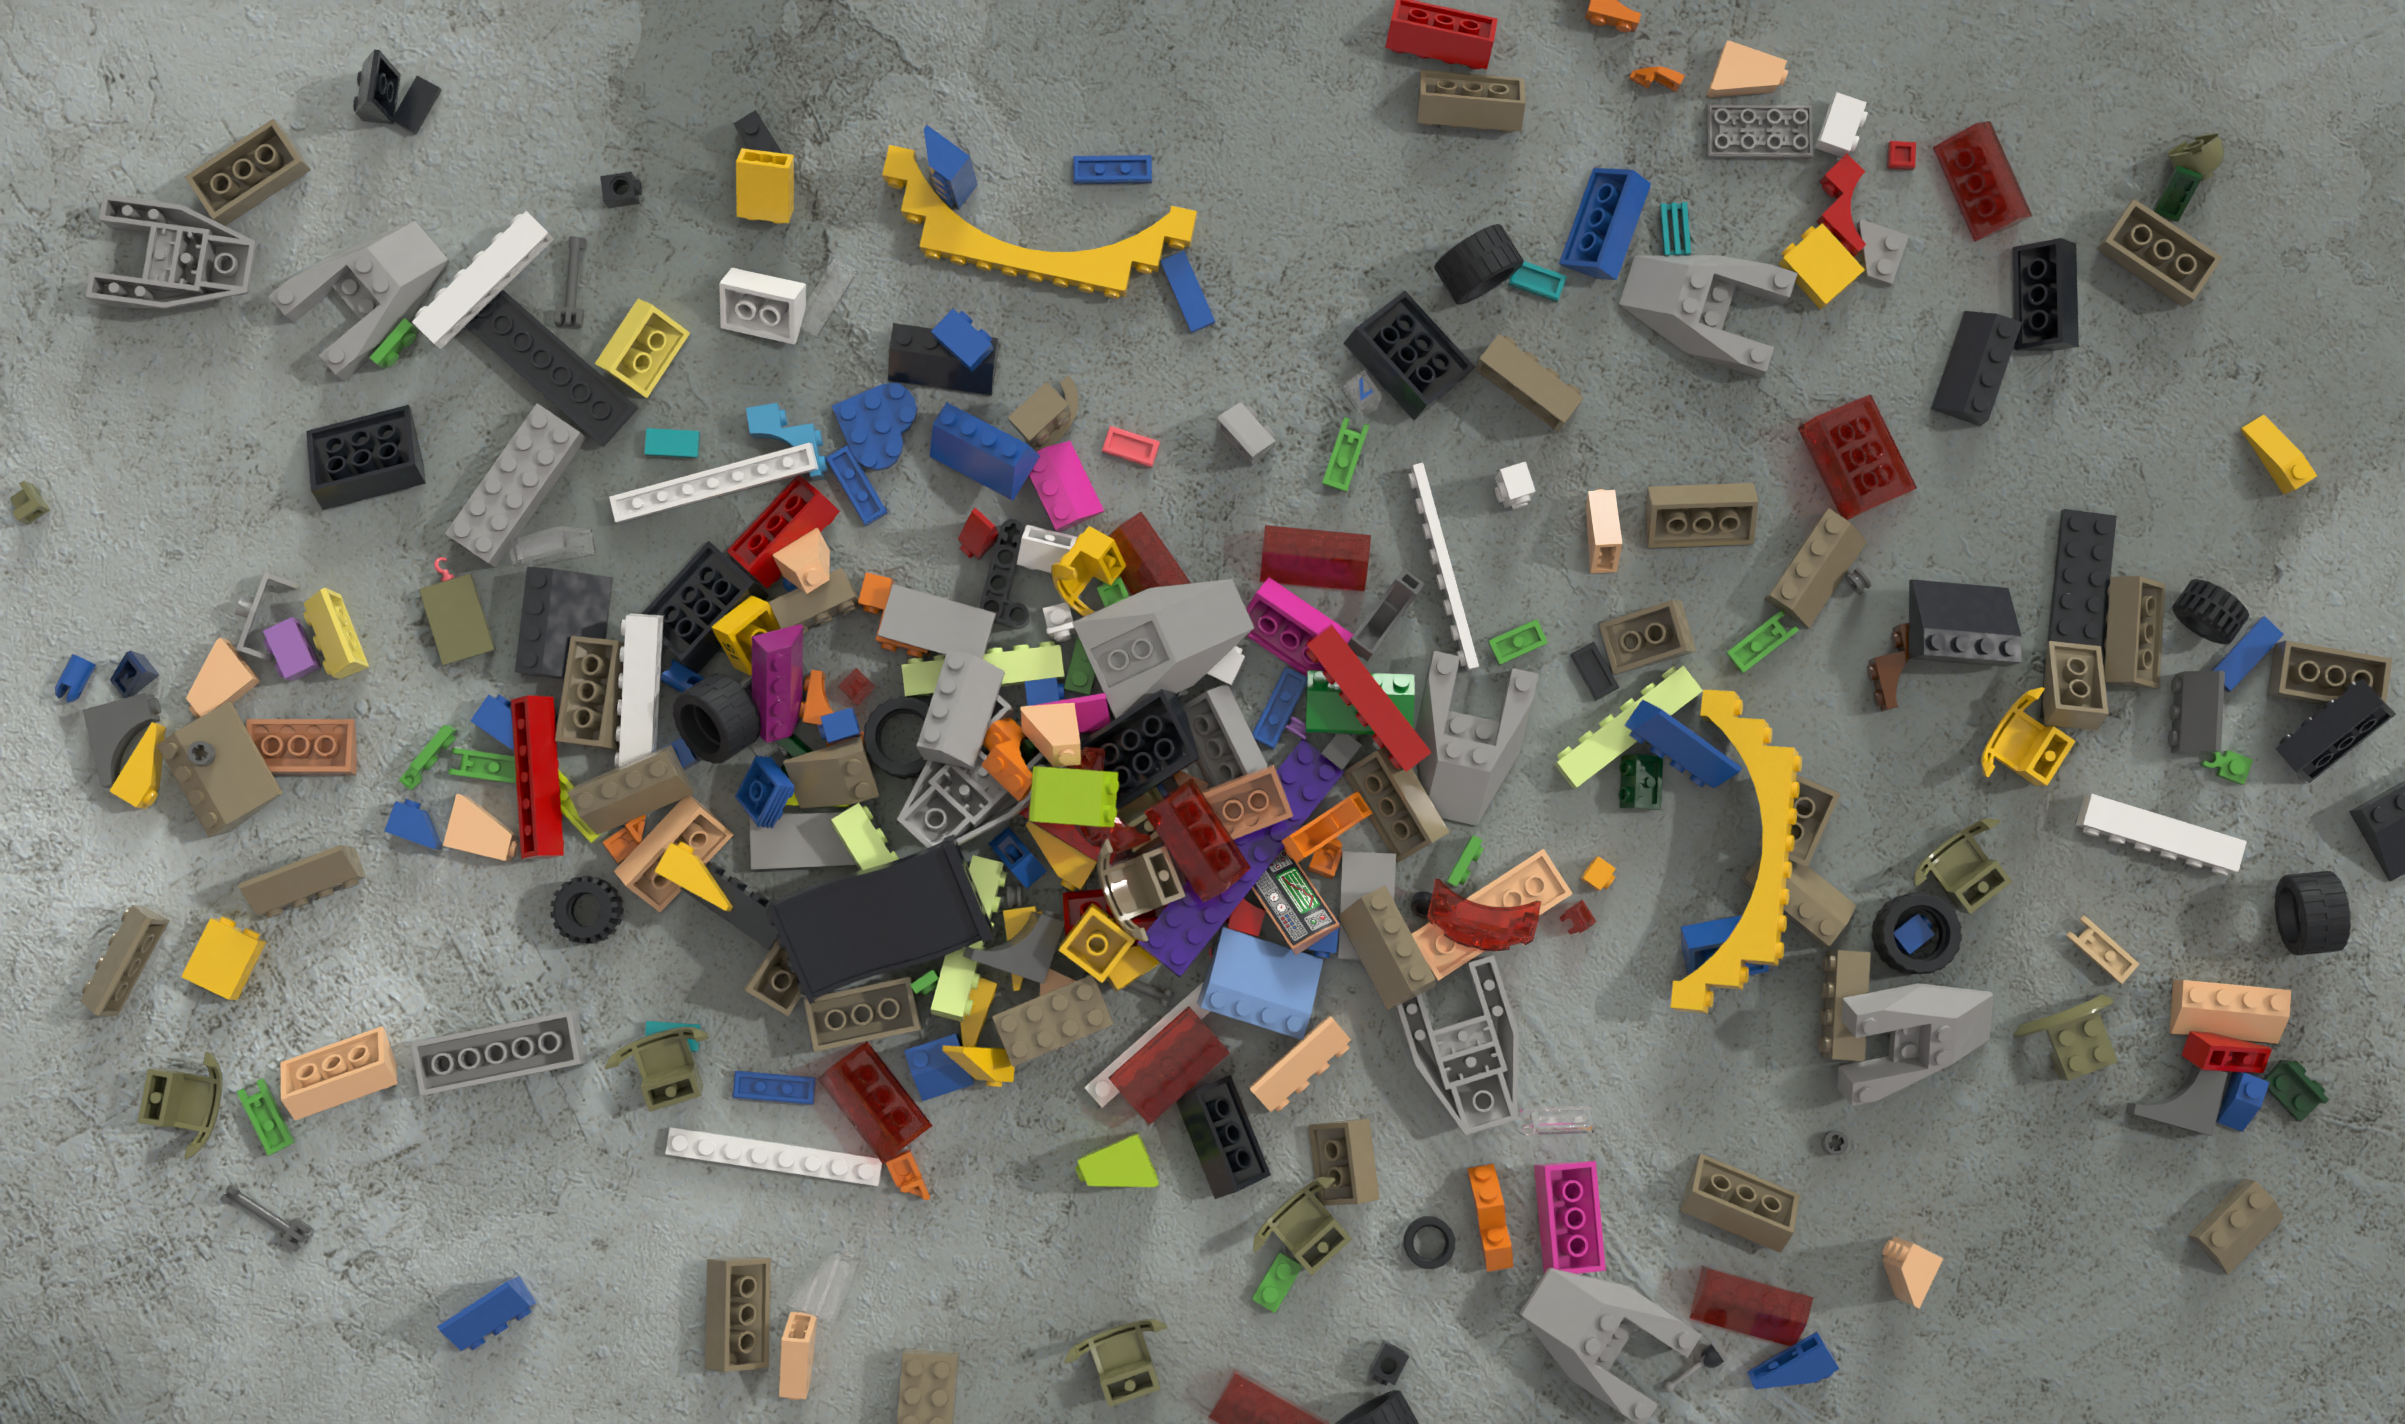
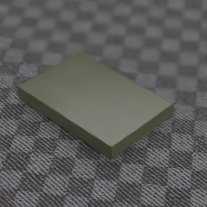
[419,574,496,665]

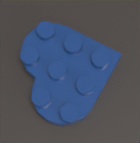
[832,383,918,471]

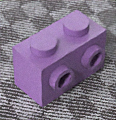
[263,617,322,681]

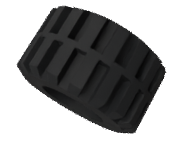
[2172,579,2249,645]
[550,876,624,944]

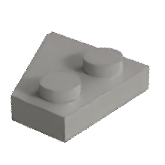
[1857,219,1909,286]

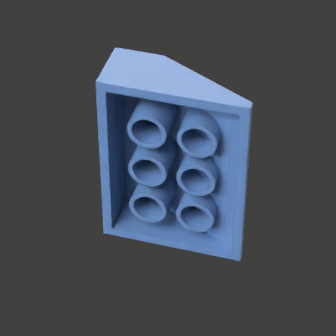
[1197,927,1323,1040]

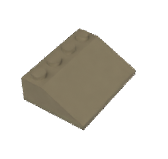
[157,701,283,838]

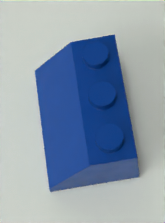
[1681,915,1769,976]
[437,1276,536,1351]

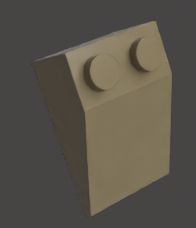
[1599,600,1697,675]
[2043,641,2109,731]
[784,737,879,808]
[1757,775,1840,867]

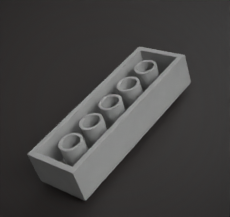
[445,403,587,567]
[411,1010,587,1096]

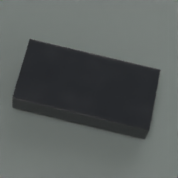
[392,75,442,134]
[1570,642,1620,701]

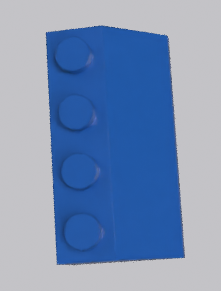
[924,125,978,209]
[1559,168,1651,280]
[930,402,1040,501]
[1624,699,1742,789]

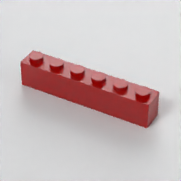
[1305,624,1432,772]
[511,695,564,859]

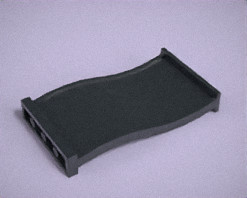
[766,834,993,1004]

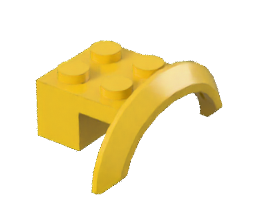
[1051,526,1126,617]
[1981,687,2075,786]

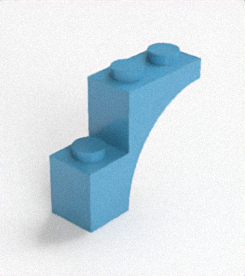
[746,403,827,481]

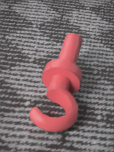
[434,557,455,582]

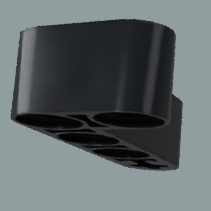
[979,519,1030,629]

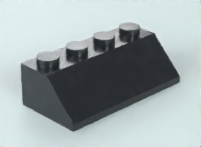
[2013,238,2079,351]
[1931,311,2022,426]
[888,323,1000,396]
[2275,679,2396,783]
[1174,1075,1271,1199]

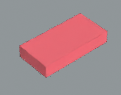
[1102,426,1160,468]

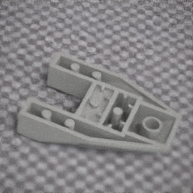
[85,194,257,309]
[269,221,449,381]
[1618,255,1797,378]
[1415,651,1539,826]
[897,695,1071,848]
[1395,955,1519,1135]
[1837,983,1993,1106]
[1520,1267,1702,1424]

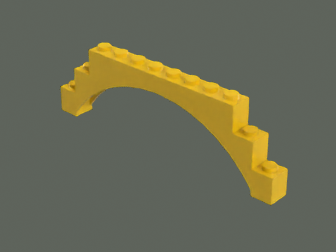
[882,145,1197,299]
[1670,690,1802,1014]

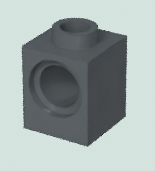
[1321,733,1362,771]

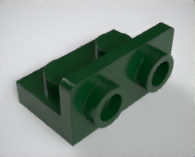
[1618,754,1663,810]
[2263,1060,2329,1122]

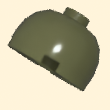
[2168,133,2224,181]

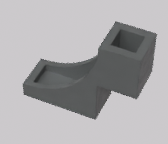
[1347,569,1425,661]

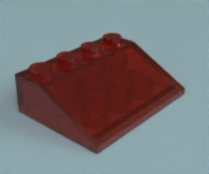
[1797,394,1917,521]

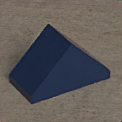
[110,651,160,698]

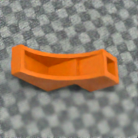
[1585,0,1641,32]
[858,572,931,658]
[799,669,865,747]
[981,717,1032,801]
[1282,791,1372,863]
[1467,1164,1513,1272]

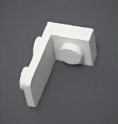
[1043,602,1076,642]

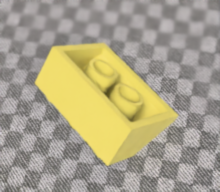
[595,298,690,398]
[303,588,369,679]

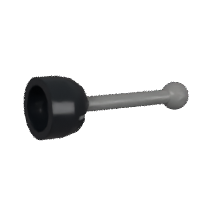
[1664,1344,1724,1392]

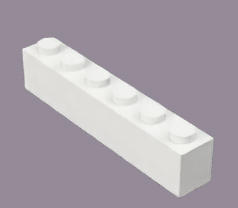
[412,211,554,349]
[615,613,663,768]
[2075,794,2247,876]

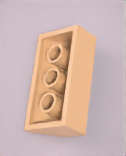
[614,795,734,913]
[2170,980,2291,1044]
[1249,1015,1351,1112]
[281,1026,398,1120]

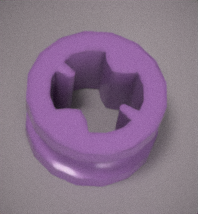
[1285,717,1307,740]

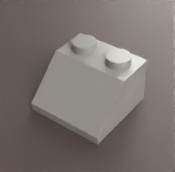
[1217,402,1276,466]

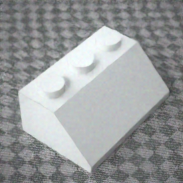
[719,268,806,345]

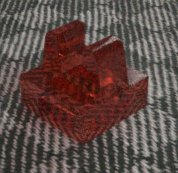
[838,668,876,706]
[1560,899,1597,934]

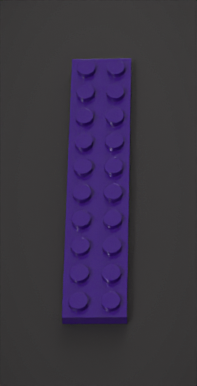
[1137,739,1345,978]

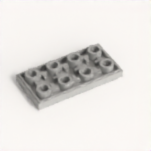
[1706,105,1813,159]
[878,584,996,659]
[749,812,856,870]
[1338,851,1396,960]

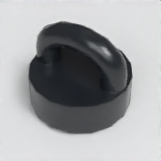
[1411,891,1439,918]

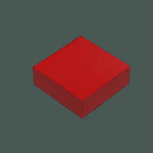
[1887,141,1916,170]

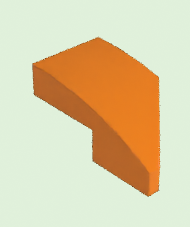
[1629,66,1685,92]
[602,814,646,865]
[1308,837,1342,880]
[885,1149,931,1200]

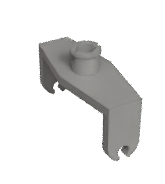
[234,572,300,661]

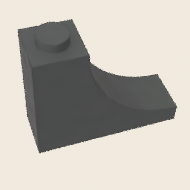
[83,693,161,789]
[963,909,1065,984]
[2125,1065,2228,1136]

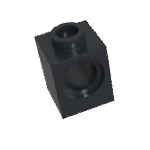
[600,172,643,208]
[1369,1340,1409,1386]

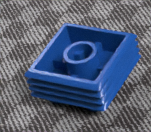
[735,755,794,829]

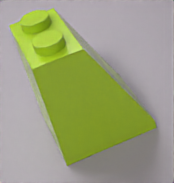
[1029,766,1119,827]
[1075,1132,1160,1187]

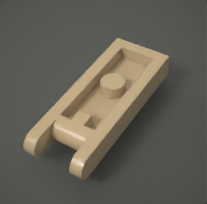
[2065,916,2139,984]

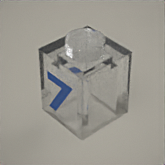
[1341,370,1382,415]

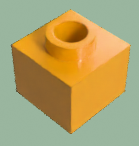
[1580,856,1616,891]

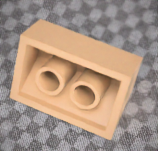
[1882,1236,1943,1308]

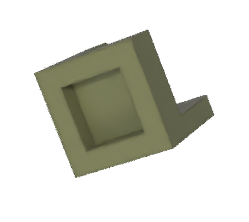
[10,480,50,525]

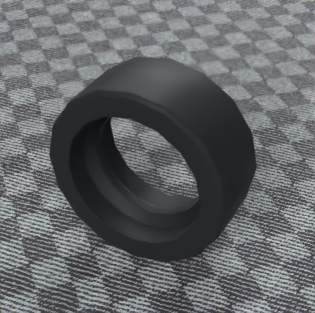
[1403,1216,1455,1269]

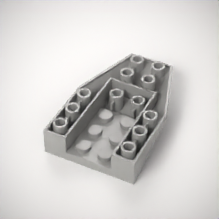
[1072,579,1255,718]

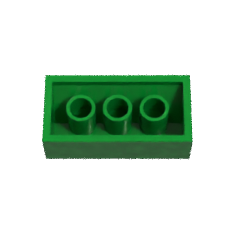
[1306,670,1415,735]

